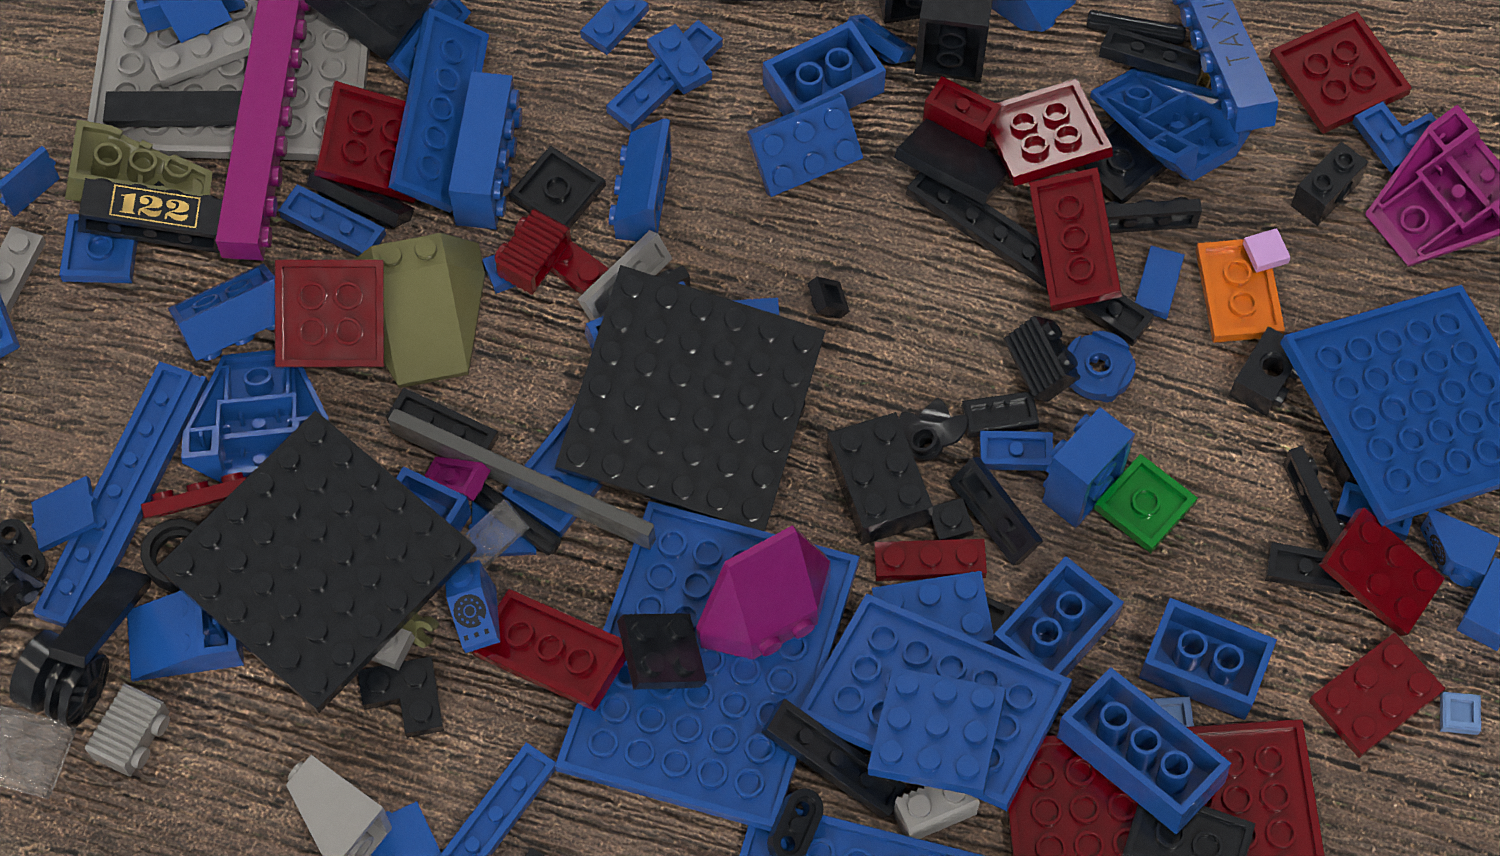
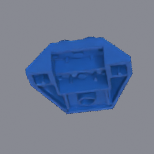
[1090,68,1252,181]
[181,350,329,483]

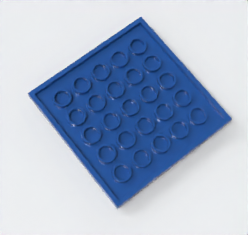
[1280,284,1500,527]

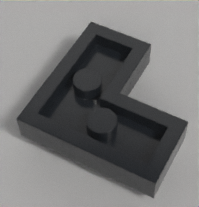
[358,656,444,738]

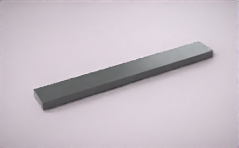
[388,409,656,550]

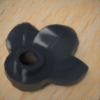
[899,398,968,462]

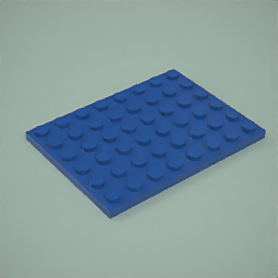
[555,501,860,831]

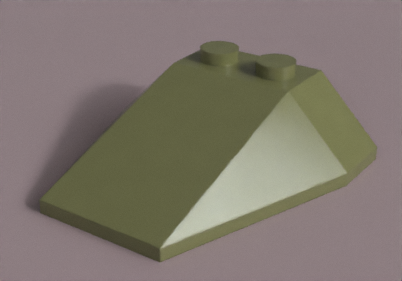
[354,233,485,388]

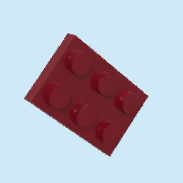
[1319,507,1445,637]
[1309,632,1446,758]

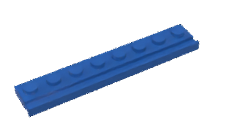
[33,361,209,628]

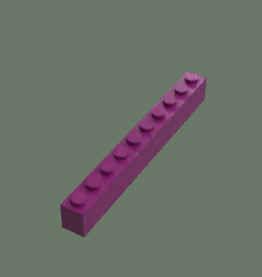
[216,0,311,261]

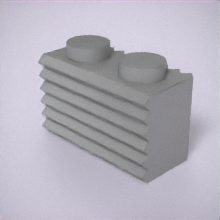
[85,684,170,777]
[893,786,980,839]

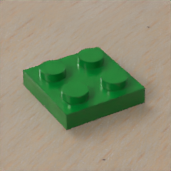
[1094,454,1198,554]

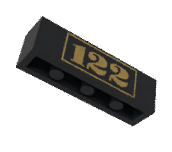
[78,178,223,253]

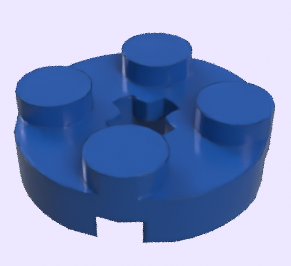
[1067,331,1136,403]

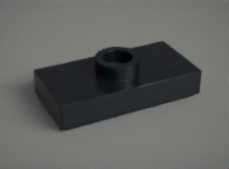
[961,391,1039,438]

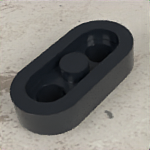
[0,519,49,581]
[767,788,824,856]

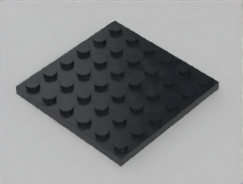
[555,265,826,531]
[157,410,477,713]

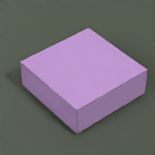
[1243,228,1291,273]

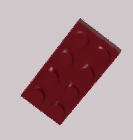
[1029,167,1123,312]
[471,589,626,711]

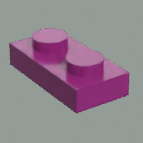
[425,456,491,501]

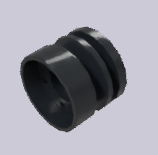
[9,630,109,728]

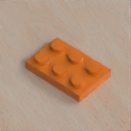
[1196,239,1285,343]

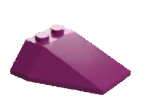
[1365,104,1500,267]
[696,525,831,660]

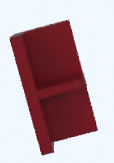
[923,76,1002,148]

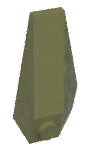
[65,120,213,202]

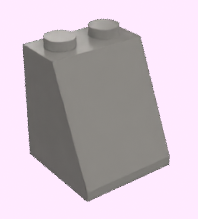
[286,755,392,856]

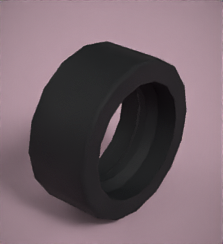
[141,519,199,592]

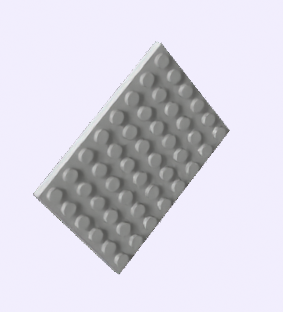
[87,0,370,161]

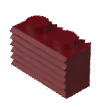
[495,209,571,295]

